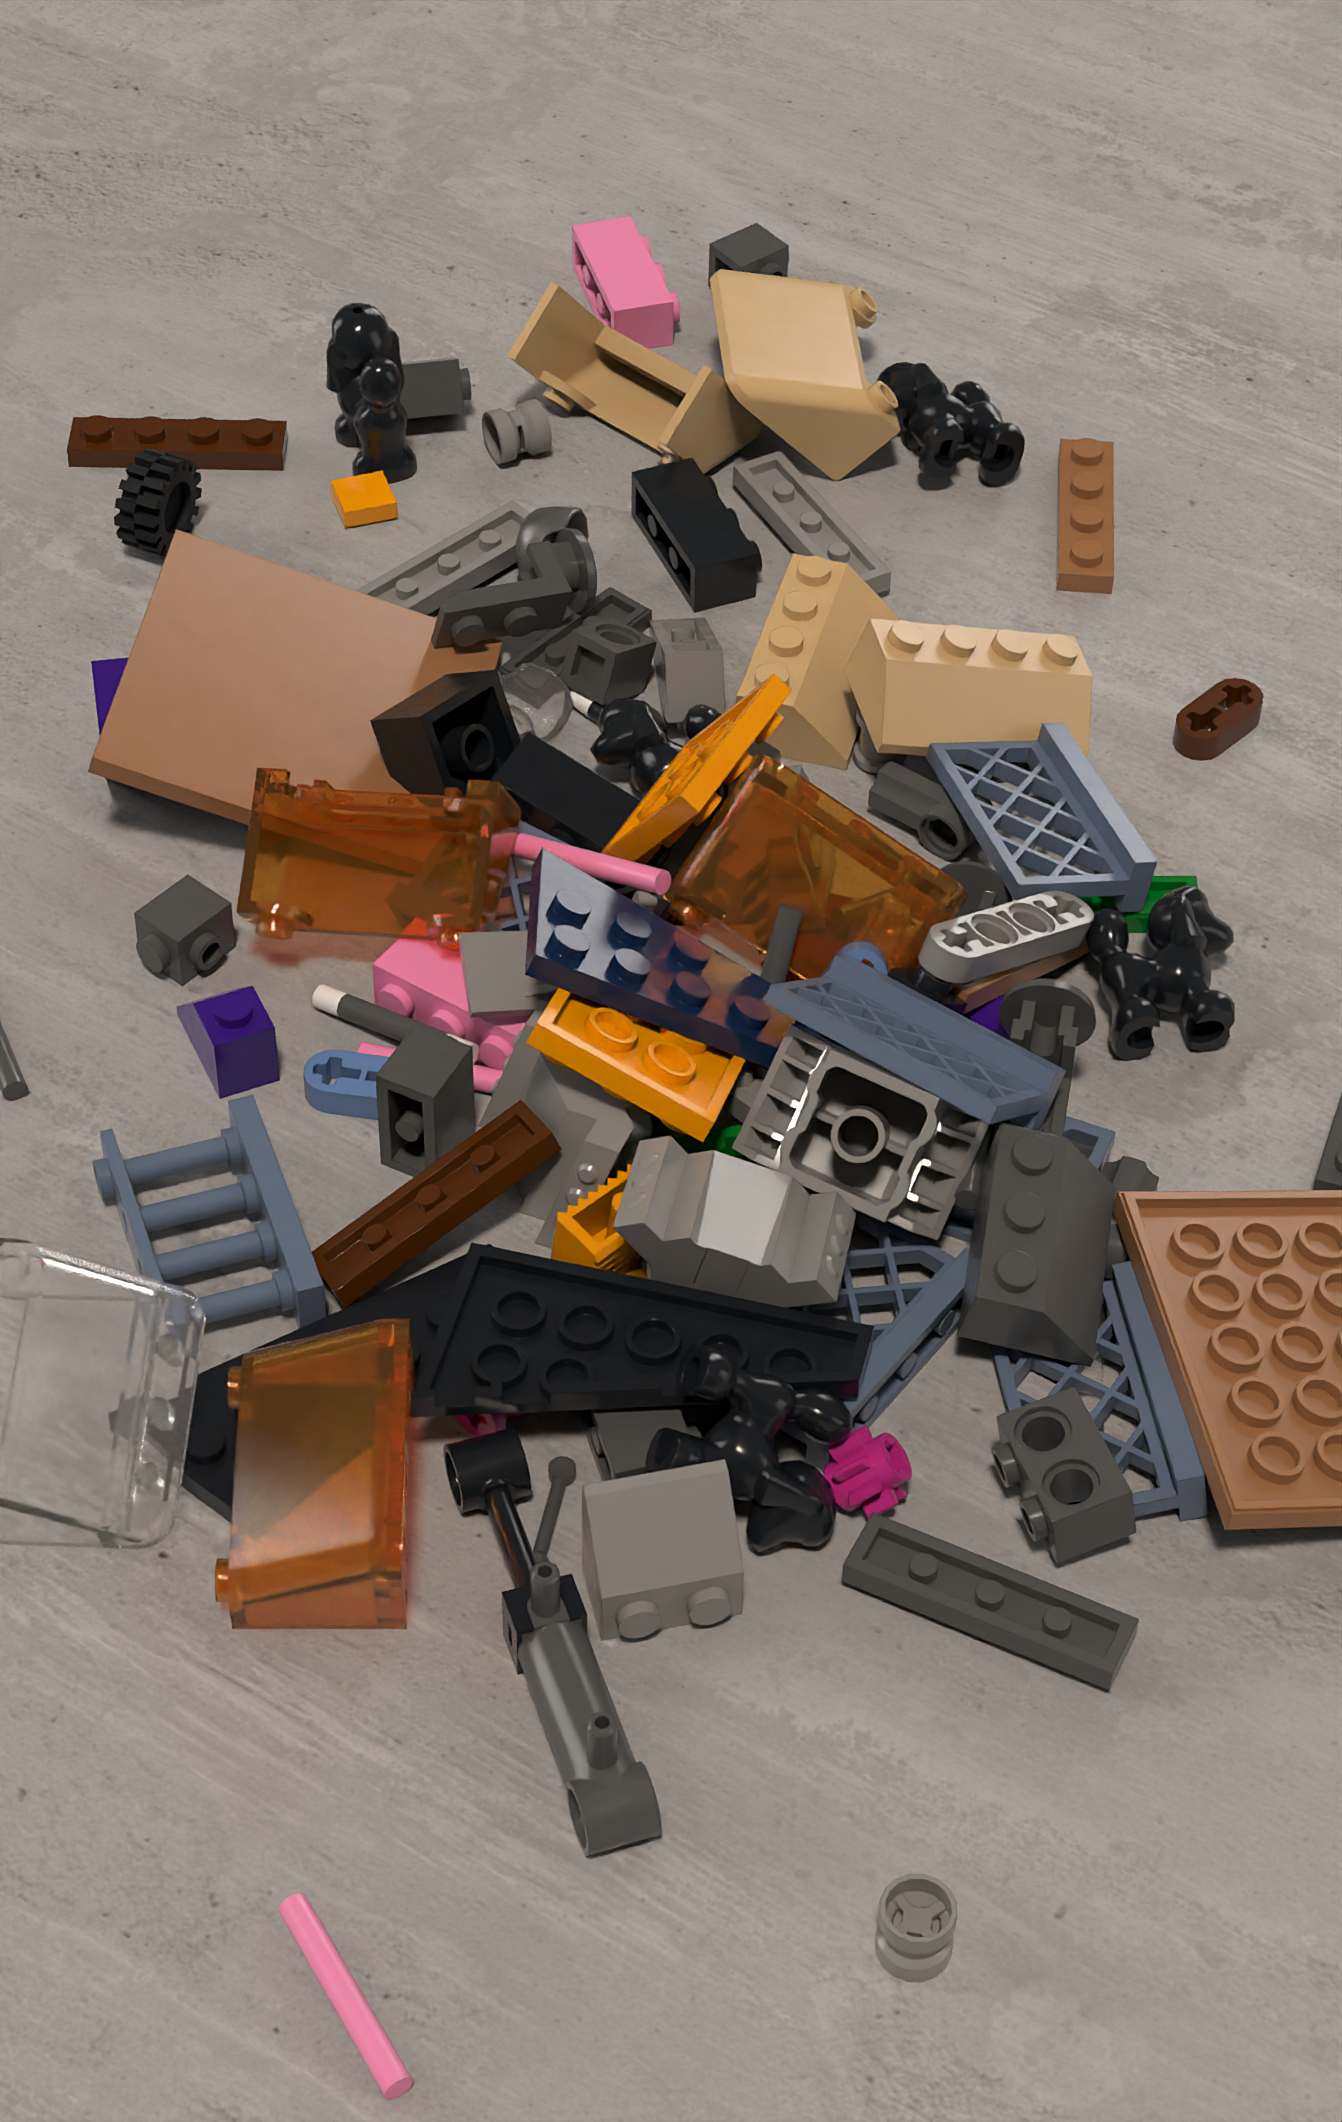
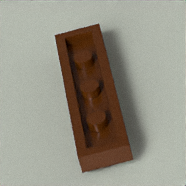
[67,415,288,471]
[312,1100,562,1308]

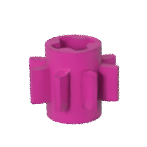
[823,1425,912,1519]

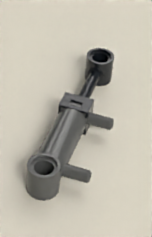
[443,1428,662,1855]

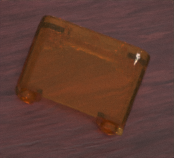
[661,754,968,979]
[236,767,521,952]
[215,1318,415,1629]

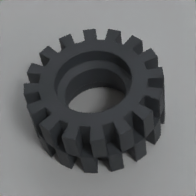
[114,448,202,556]

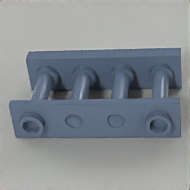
[92,1095,326,1369]

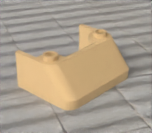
[507,282,765,474]

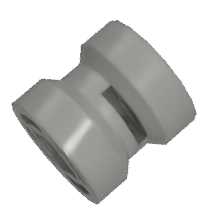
[482,399,552,465]
[875,1874,957,1982]

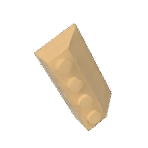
[736,553,899,770]
[844,618,1093,763]

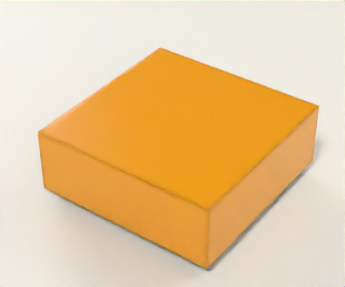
[330,471,398,528]

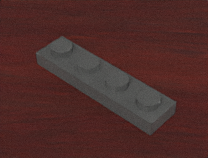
[842,1512,1139,1690]

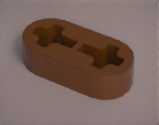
[1173,678,1264,761]

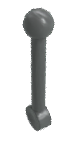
[533,1456,576,1563]

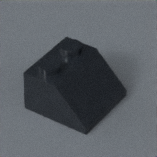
[370,670,521,828]

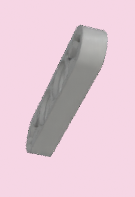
[918,890,1094,984]

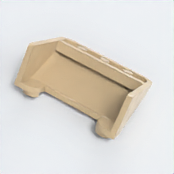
[710,269,900,481]

